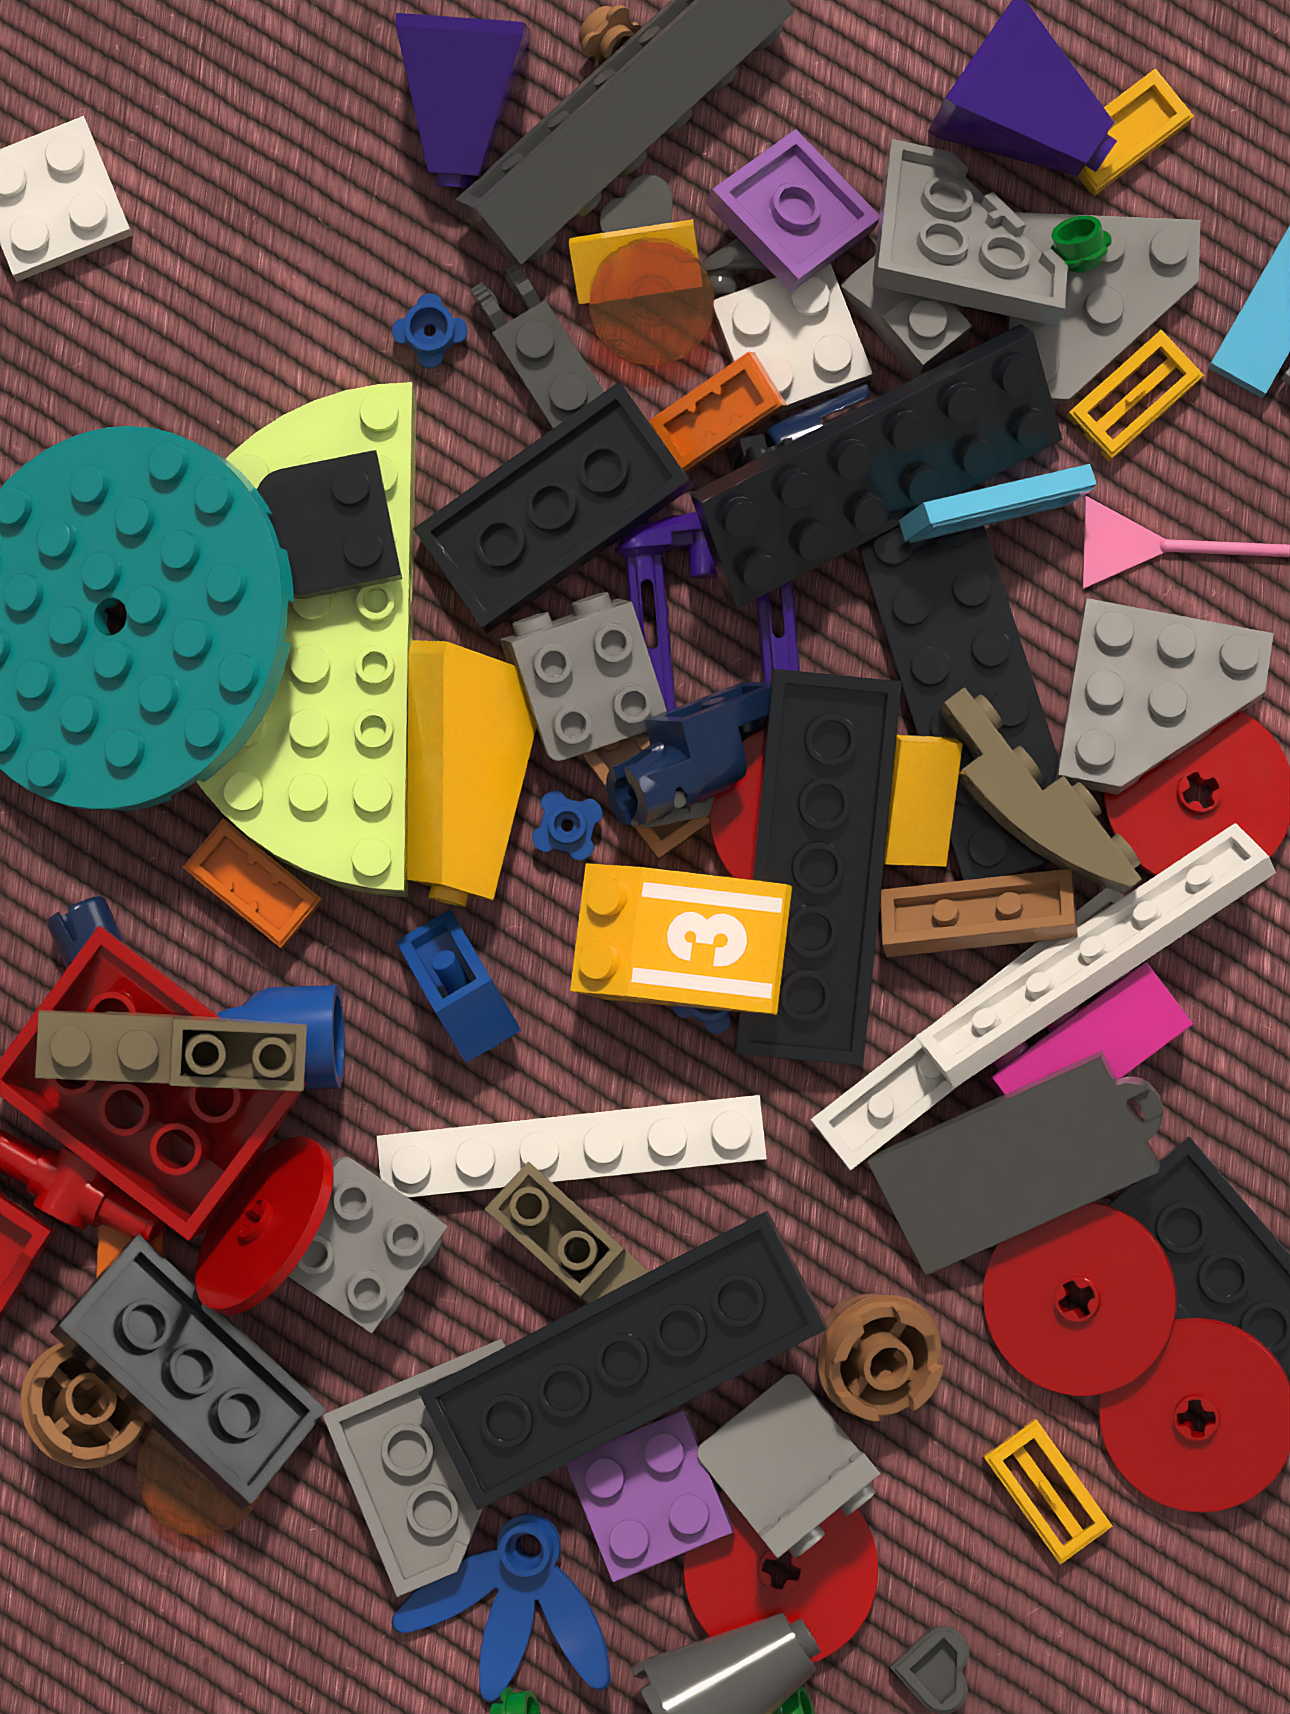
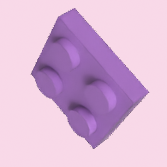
[705,129,879,292]
[566,1410,735,1582]

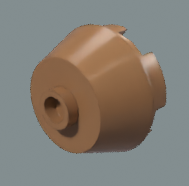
[818,1294,943,1421]
[20,1343,146,1469]

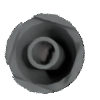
[631,1613,822,1714]

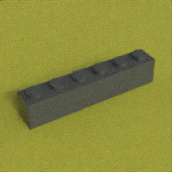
[455,0,795,265]

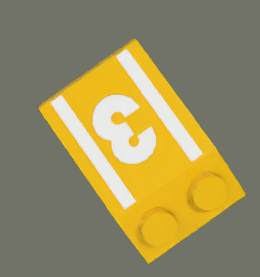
[570,863,792,1015]

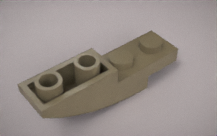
[939,687,1142,893]
[35,1010,307,1091]
[485,1161,650,1303]

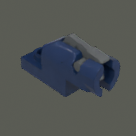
[606,682,770,828]

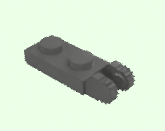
[470,262,604,430]

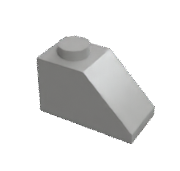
[839,256,972,378]

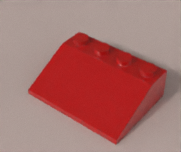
[0,926,307,1241]

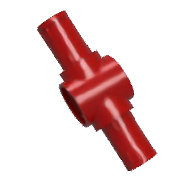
[0,1129,166,1246]

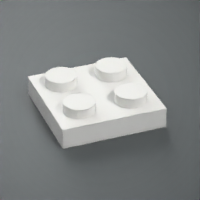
[0,116,133,282]
[711,263,873,414]

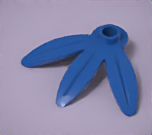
[391,1513,611,1703]

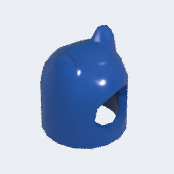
[217,984,345,1089]

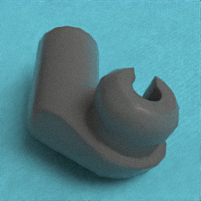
[700,238,769,299]

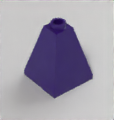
[928,0,1117,176]
[396,13,530,188]

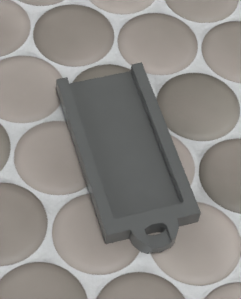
[867,1051,1164,1276]

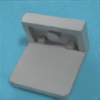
[500,592,667,761]
[289,1157,448,1333]
[697,1374,880,1558]

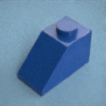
[396,909,522,1063]

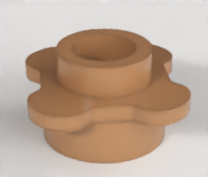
[579,5,642,69]

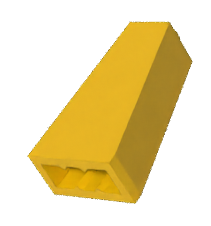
[407,640,537,907]

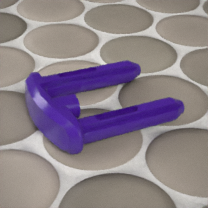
[615,512,800,711]

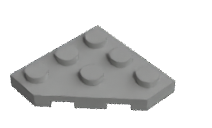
[872,139,1068,327]
[1007,212,1201,405]
[1055,598,1274,795]
[322,1338,506,1597]

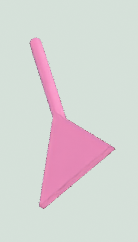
[1082,496,1290,590]

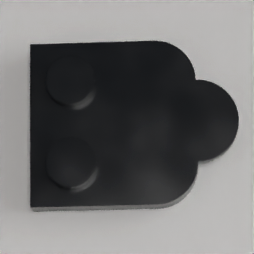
[257,450,403,599]

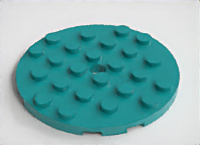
[0,426,294,811]

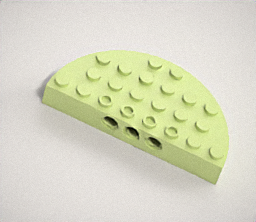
[197,382,417,897]

